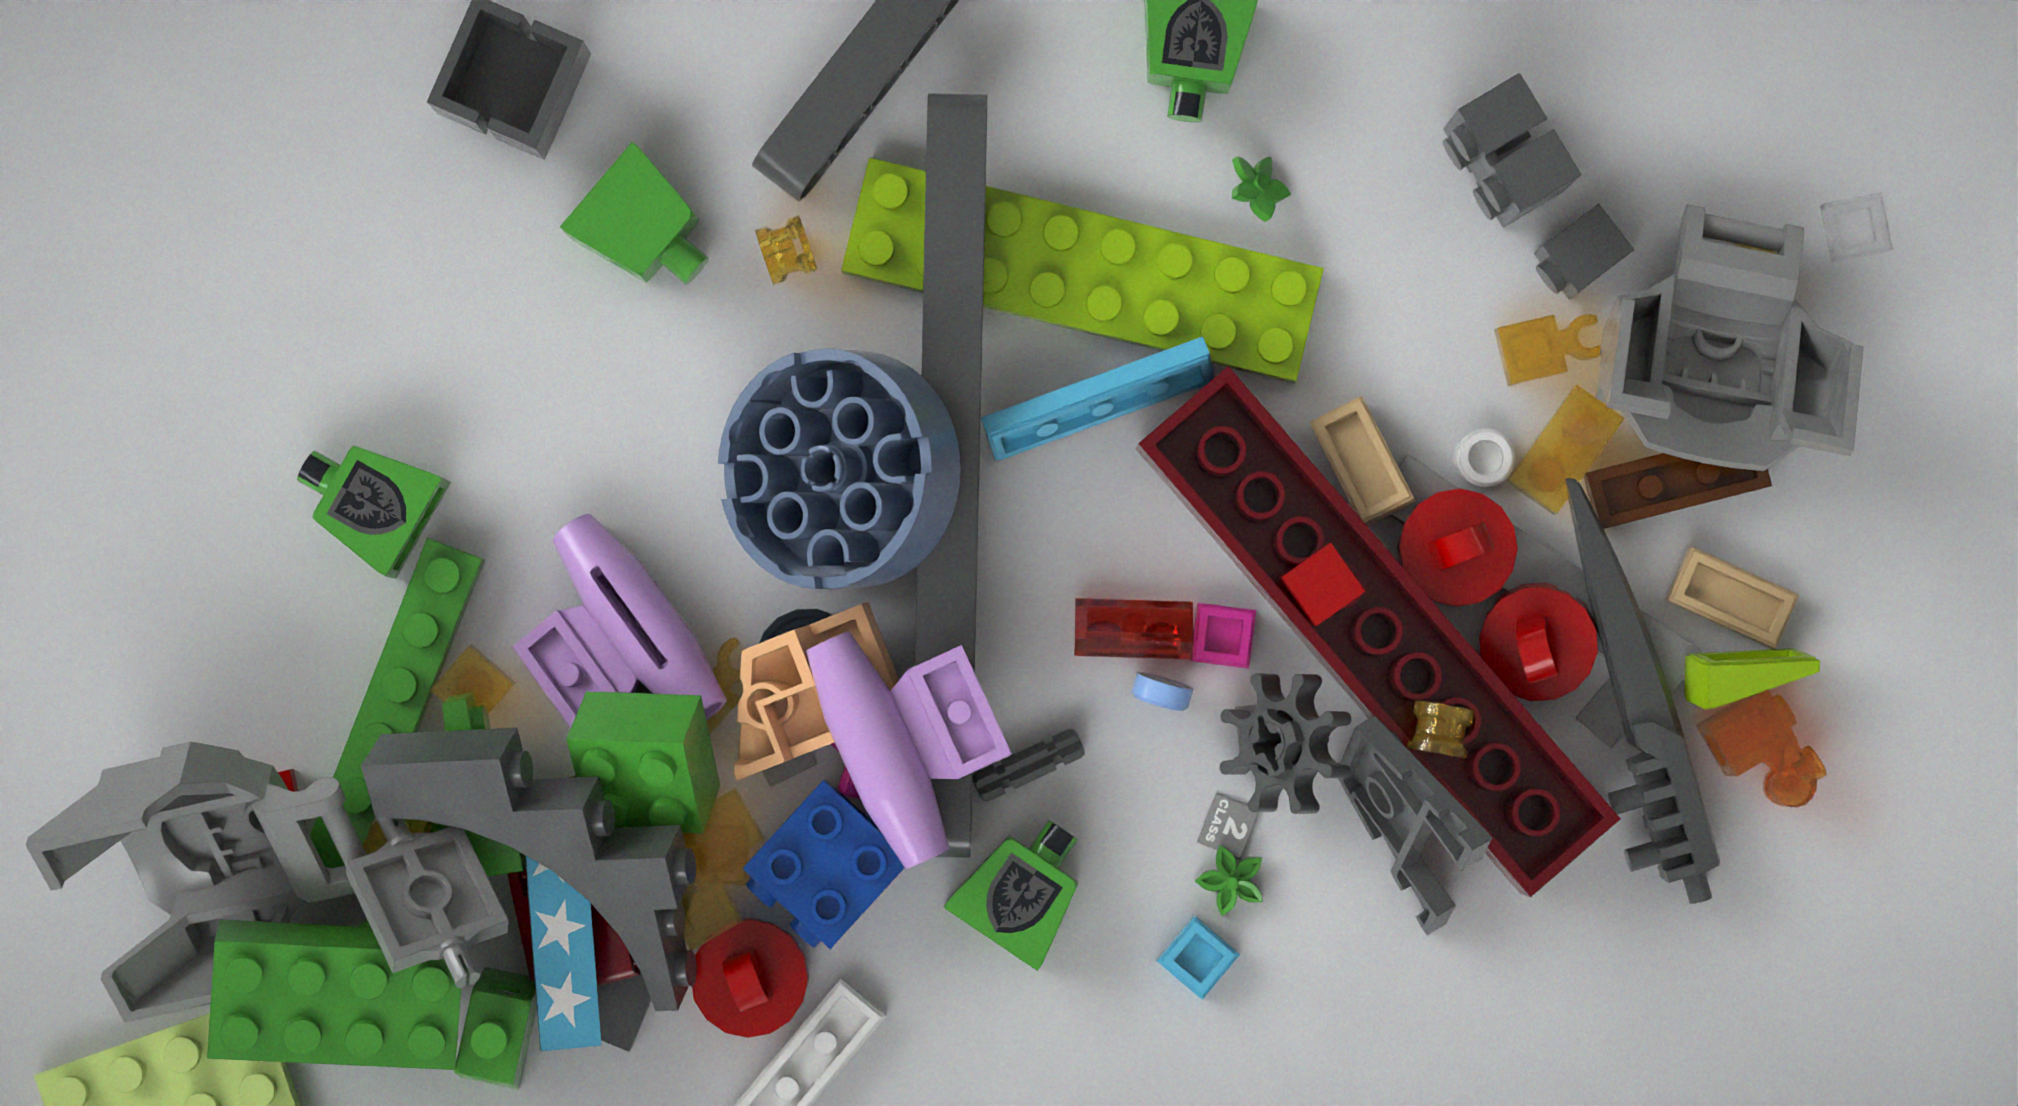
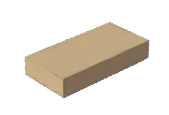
[1309,396,1416,526]
[1665,547,1799,649]

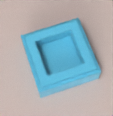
[1157,915,1240,1000]

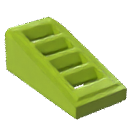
[1684,648,1820,709]

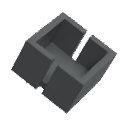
[427,0,591,160]
[1443,73,1582,228]

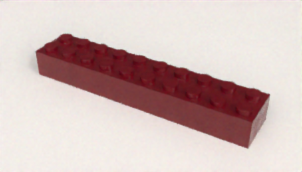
[1136,366,1621,897]

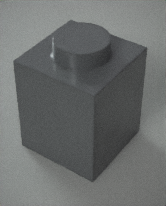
[1534,203,1634,299]

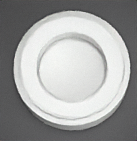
[1454,428,1515,488]

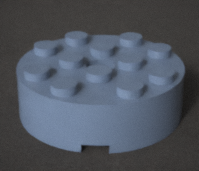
[718,348,961,589]

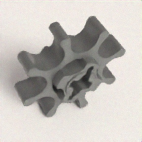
[1219,673,1351,814]

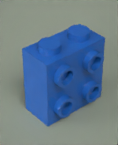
[742,779,905,949]

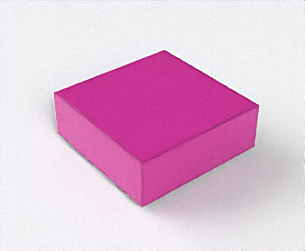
[1190,603,1256,669]

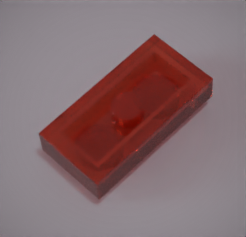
[1074,598,1194,659]

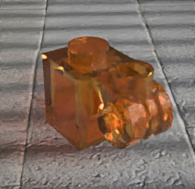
[1695,690,1827,808]

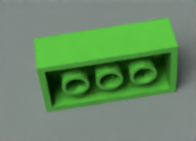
[207,919,461,1070]

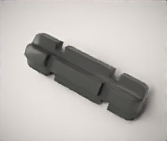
[972,729,1085,801]

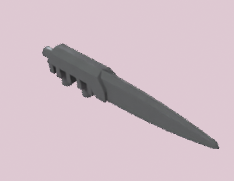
[1565,478,1720,904]

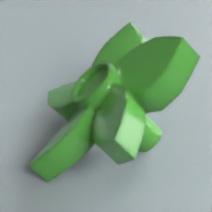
[1232,156,1291,222]
[1195,844,1263,916]

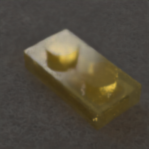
[1506,384,1625,515]

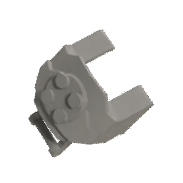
[1596,204,1864,471]
[26,741,368,1023]

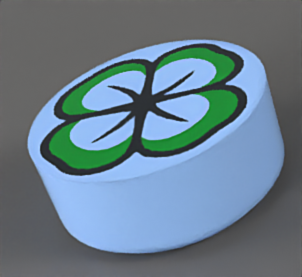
[1131,672,1193,711]

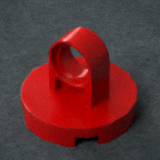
[1397,488,1518,607]
[1479,582,1598,701]
[691,918,809,1038]

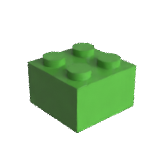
[566,691,720,834]

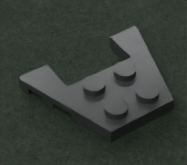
[1338,716,1492,936]

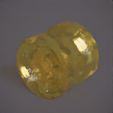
[755,215,818,285]
[1407,700,1475,759]

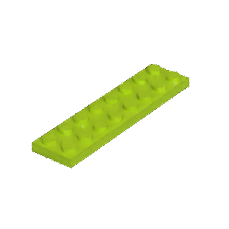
[841,157,1324,384]

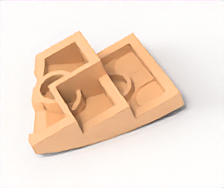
[734,602,899,780]

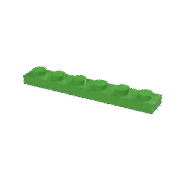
[310,538,485,869]

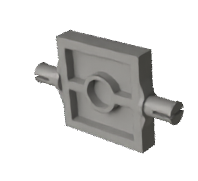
[346,818,509,988]

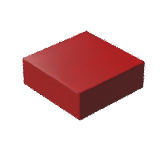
[1280,543,1366,627]

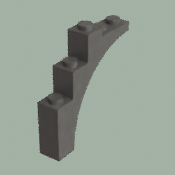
[361,728,697,1011]

